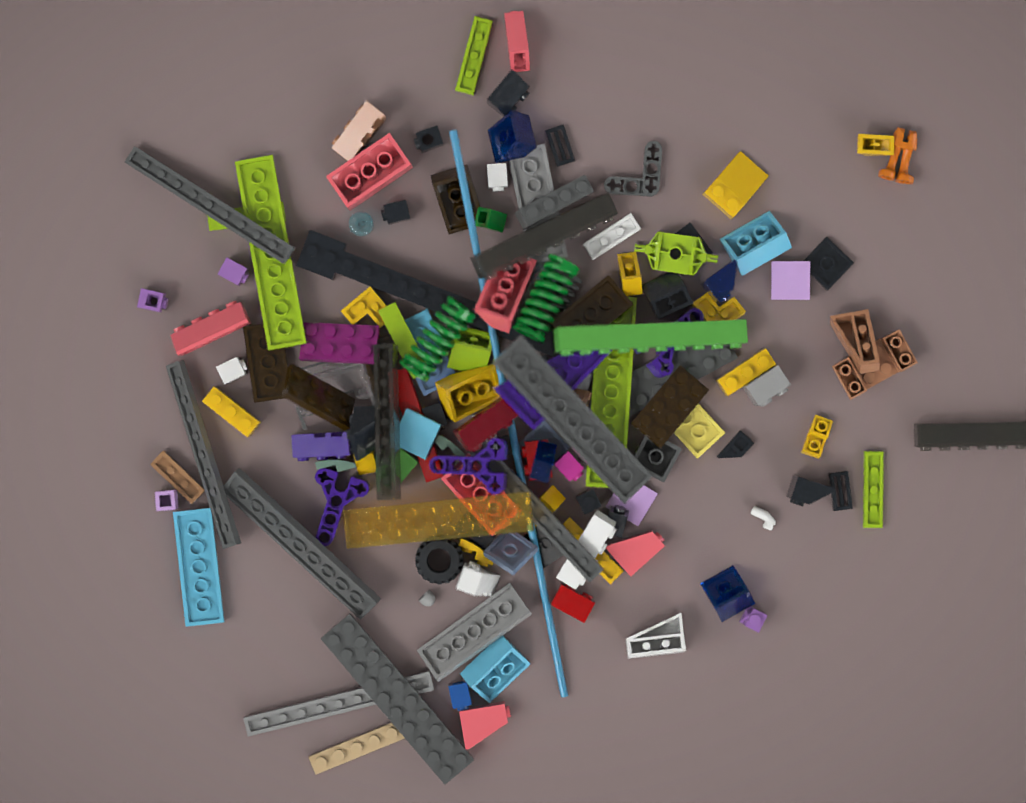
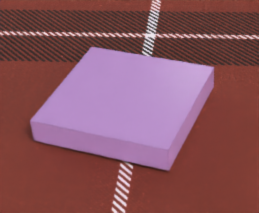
[771,261,810,300]
[605,485,658,526]

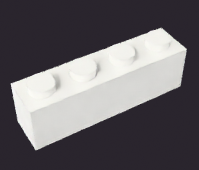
[556,510,617,589]

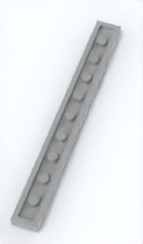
[243,671,434,737]

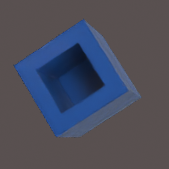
[448,681,472,711]

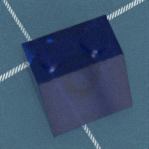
[488,110,537,163]
[701,259,737,303]
[700,565,755,622]

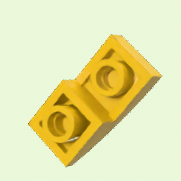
[801,414,833,459]
[459,537,493,567]

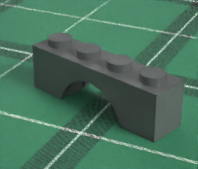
[514,175,594,230]

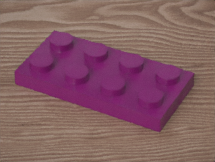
[299,322,380,364]

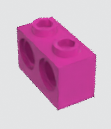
[553,451,584,481]

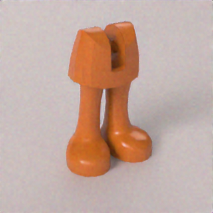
[878,127,917,184]

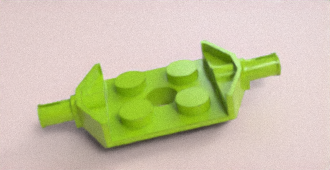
[634,231,719,276]

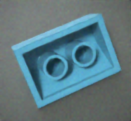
[720,211,792,276]
[460,636,531,703]

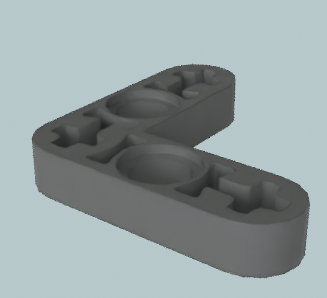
[604,141,662,197]

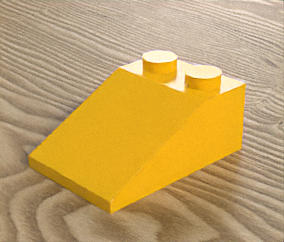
[702,151,768,219]
[435,364,500,422]

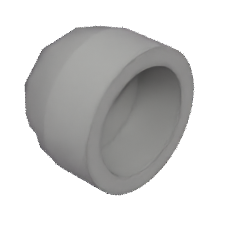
[419,590,435,606]

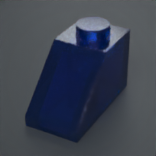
[529,440,557,483]

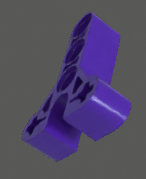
[633,308,704,378]
[429,438,508,495]
[315,468,370,546]

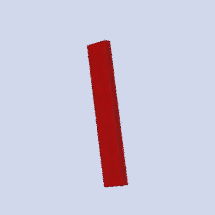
[388,368,445,483]

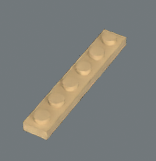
[309,722,405,774]

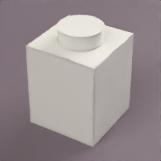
[487,163,508,192]
[216,357,248,384]

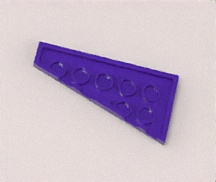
[493,350,613,430]

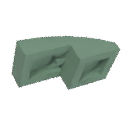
[435,434,466,461]
[315,459,356,472]

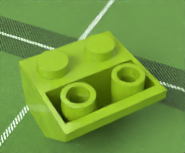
[447,328,492,371]

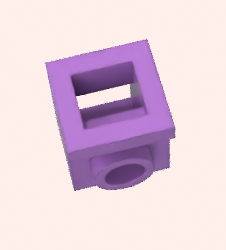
[137,288,168,313]
[739,605,767,633]

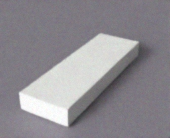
[583,213,641,260]

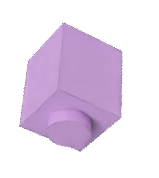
[155,489,179,511]

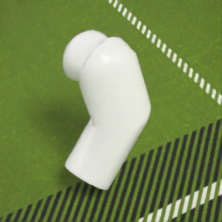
[751,506,776,530]

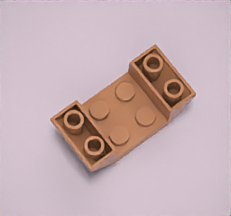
[832,329,918,400]

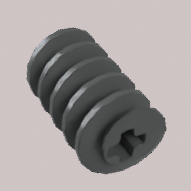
[548,272,583,313]

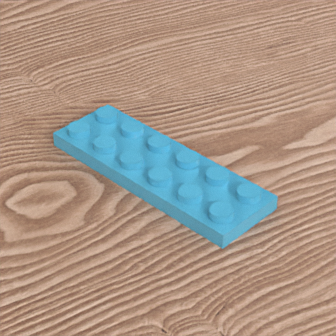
[173,508,225,627]

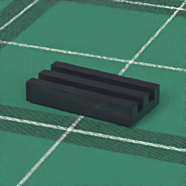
[545,124,575,167]
[828,471,853,511]

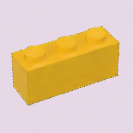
[716,348,776,396]
[202,386,261,437]

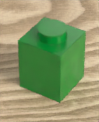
[475,207,507,233]

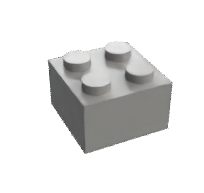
[742,365,791,407]

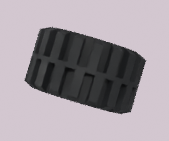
[415,535,463,585]

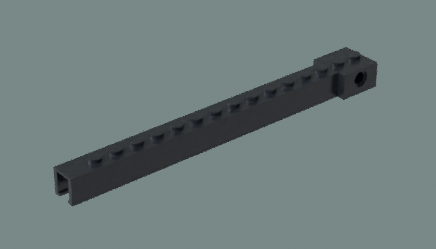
[296,230,561,357]

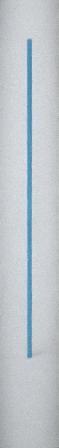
[449,130,568,698]

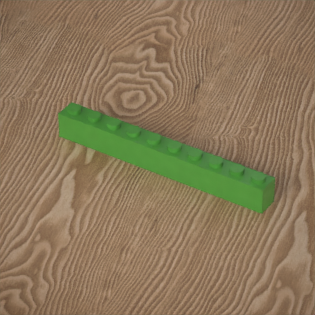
[554,320,748,356]

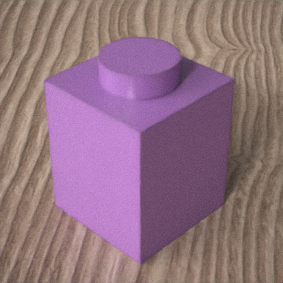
[218,258,250,286]

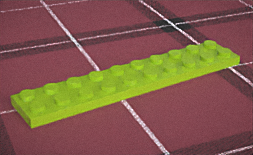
[235,155,307,351]
[586,297,637,488]

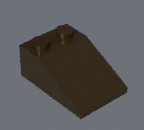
[431,164,480,234]

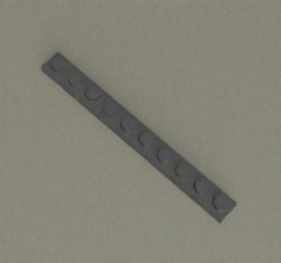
[125,146,295,264]
[166,360,241,549]
[458,440,604,583]

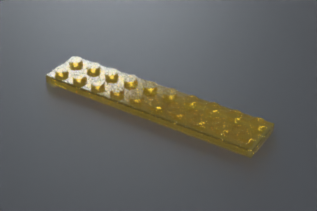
[343,492,534,549]

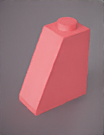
[504,11,530,72]
[606,531,665,576]
[459,701,511,749]

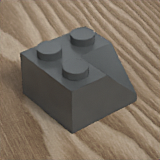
[633,436,682,482]

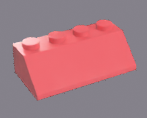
[326,133,413,211]
[474,247,537,333]
[170,300,252,356]
[441,453,522,536]

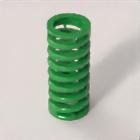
[512,254,580,343]
[399,296,476,382]

